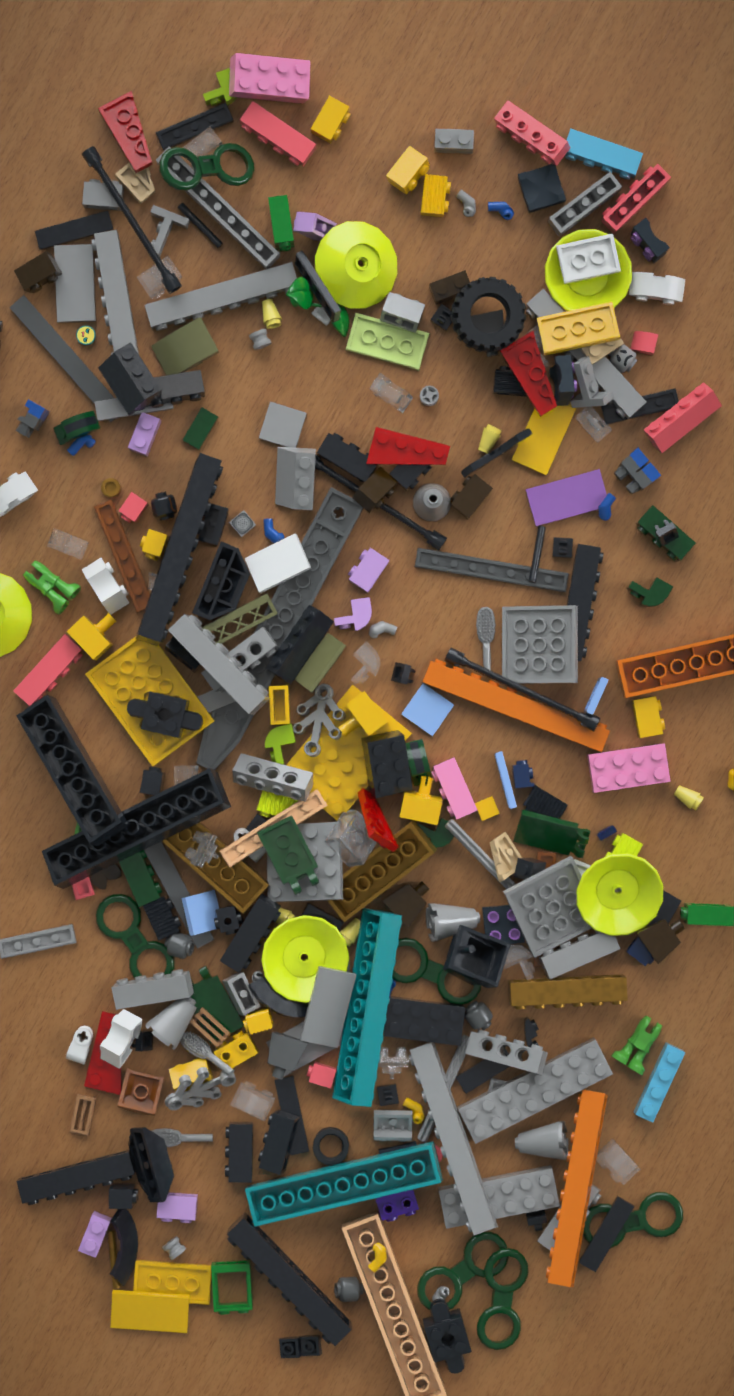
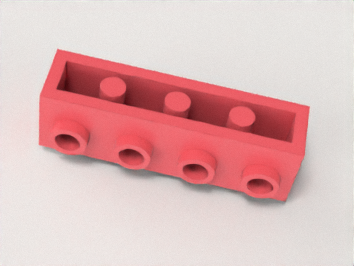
[240,101,316,167]
[494,101,571,166]
[601,164,671,235]
[644,382,722,453]
[14,634,84,706]

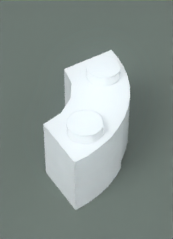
[629,272,685,305]
[0,471,38,517]
[82,558,129,615]
[100,1009,142,1069]

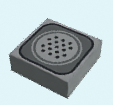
[229,510,256,537]

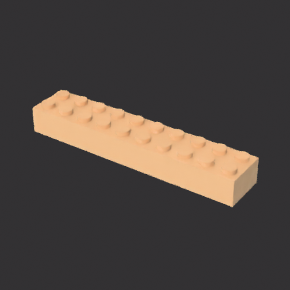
[342,1211,447,1396]

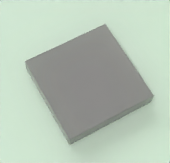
[259,401,307,448]

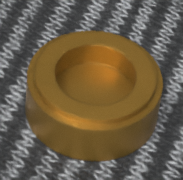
[101,478,121,498]

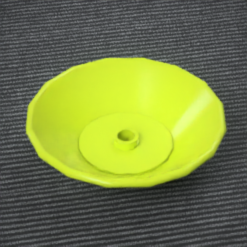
[315,221,398,309]
[545,229,632,311]
[0,573,32,657]
[577,853,663,936]
[261,915,350,1003]

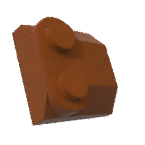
[118,1068,164,1116]

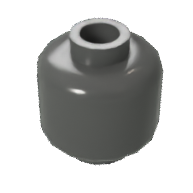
[165,932,195,959]
[464,1001,493,1030]
[334,1276,364,1302]

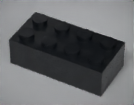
[383,996,465,1046]

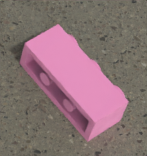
[431,757,477,820]

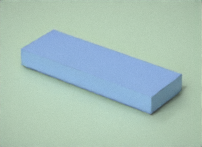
[494,751,517,809]

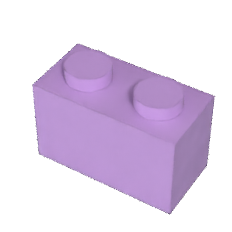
[293,212,337,241]
[128,412,161,457]
[348,548,389,593]
[157,1192,198,1223]
[78,1211,112,1258]

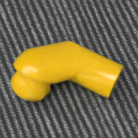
[402,1097,425,1124]
[368,1243,387,1273]

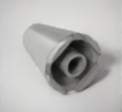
[413,483,451,521]
[426,903,480,942]
[145,997,197,1050]
[515,1121,569,1160]

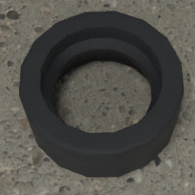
[313,1127,349,1165]

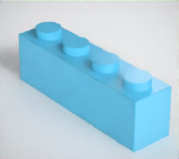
[565,128,643,180]
[633,1042,685,1123]

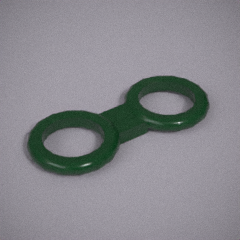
[159,143,255,191]
[96,894,175,978]
[392,938,482,1005]
[583,1192,683,1248]
[417,1232,509,1310]
[477,1248,529,1350]

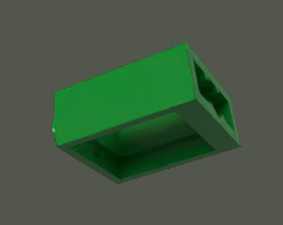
[268,195,295,252]
[680,903,734,926]
[211,1260,253,1315]

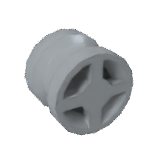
[249,329,272,350]
[420,386,439,406]
[162,1236,186,1260]

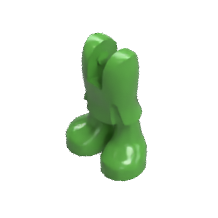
[23,560,81,615]
[611,1016,662,1075]

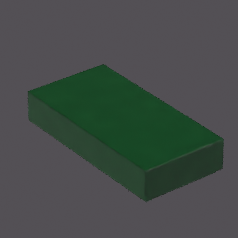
[183,407,219,450]

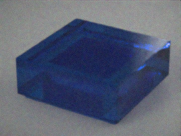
[596,825,617,841]

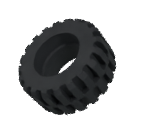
[450,277,526,353]

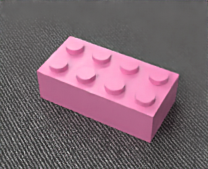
[229,53,310,104]
[587,743,671,793]

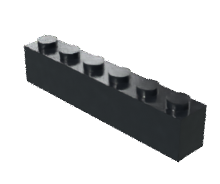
[567,544,604,662]
[16,1150,135,1205]

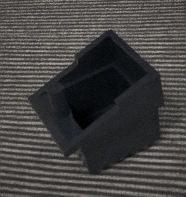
[443,925,511,988]

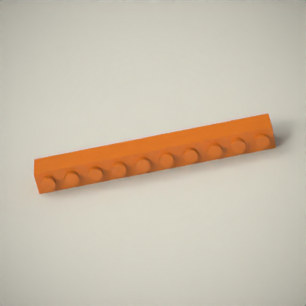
[422,659,610,752]
[546,1090,608,1287]

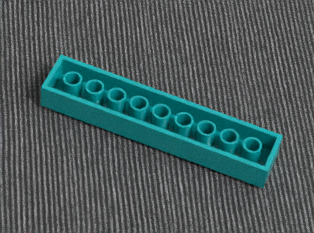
[332,908,402,1107]
[245,1141,443,1227]

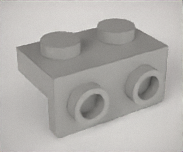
[373,1110,412,1142]

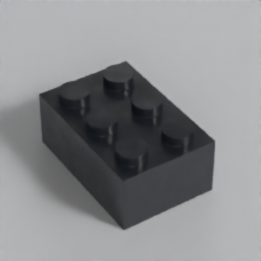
[361,730,413,798]

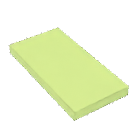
[345,313,429,370]

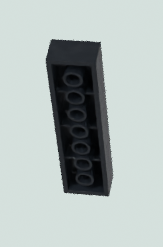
[16,694,129,846]
[227,1212,352,1346]

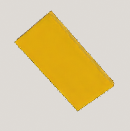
[537,302,620,356]
[512,402,576,476]
[133,1260,212,1305]
[110,1290,190,1333]

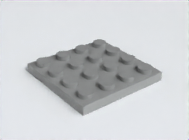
[502,605,578,683]
[267,822,343,902]
[503,856,592,958]

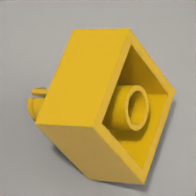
[67,613,117,661]
[338,691,387,737]
[400,776,442,825]

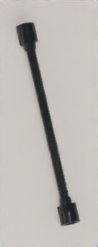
[82,146,182,294]
[315,455,447,550]
[445,647,600,732]

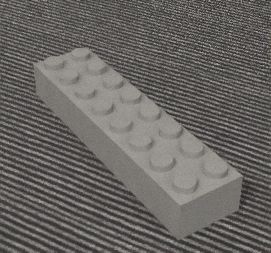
[457,1037,613,1144]

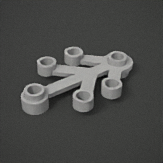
[293,684,346,757]
[165,1067,236,1110]

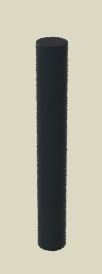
[178,203,223,248]
[529,526,546,583]

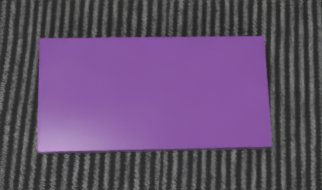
[526,469,607,527]

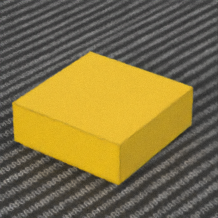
[475,796,500,821]

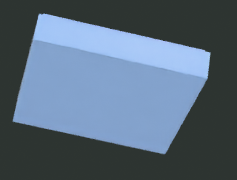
[584,677,609,715]
[401,683,454,736]
[181,890,219,936]

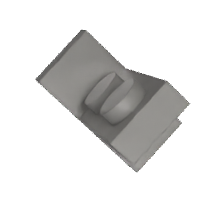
[151,205,190,257]
[570,356,614,408]

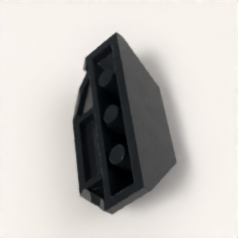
[192,542,250,620]
[128,1127,174,1202]

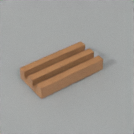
[190,1007,231,1048]
[69,1094,96,1136]

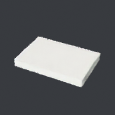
[556,234,621,284]
[245,534,312,593]

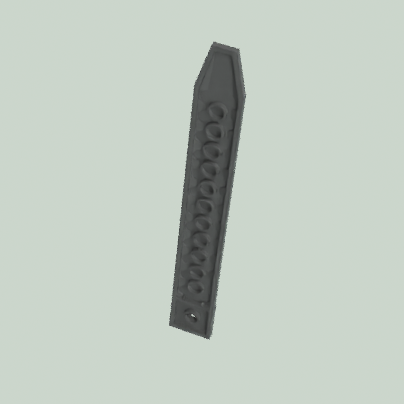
[196,487,364,771]

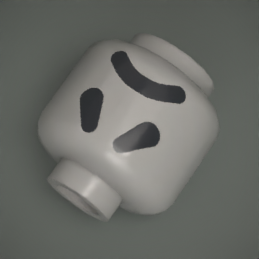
[608,344,637,373]

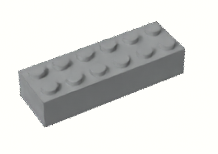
[168,614,270,715]
[438,1165,560,1229]

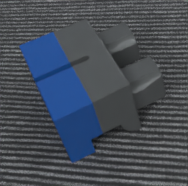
[16,399,50,438]
[614,448,661,495]

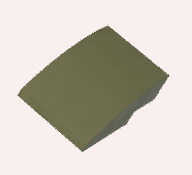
[151,317,219,375]

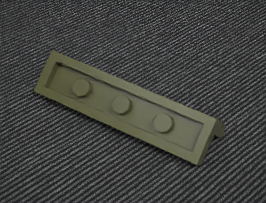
[202,593,278,643]

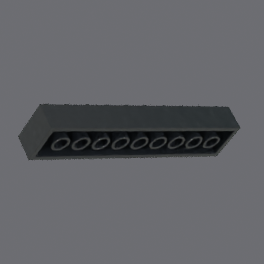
[135,453,223,646]
[42,768,231,889]

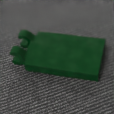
[513,810,590,858]
[257,815,319,895]
[191,966,244,1044]

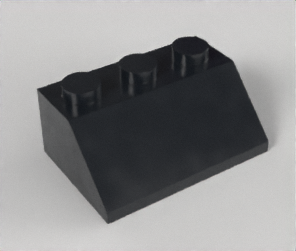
[98,342,162,416]

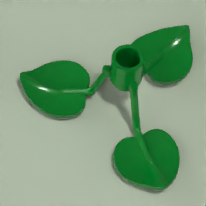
[286,277,349,337]

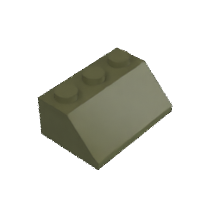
[294,633,346,693]

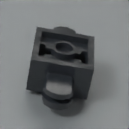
[127,691,203,738]
[423,1299,472,1374]

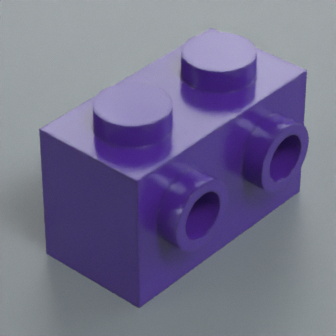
[375,1189,419,1222]

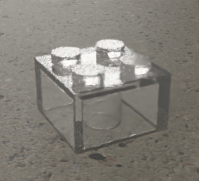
[325,810,377,867]

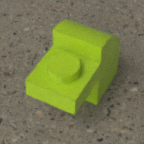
[203,68,237,106]
[265,724,296,765]

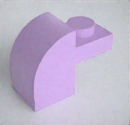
[334,597,372,631]

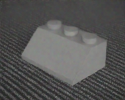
[275,447,316,510]

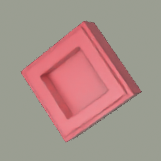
[72,876,95,900]

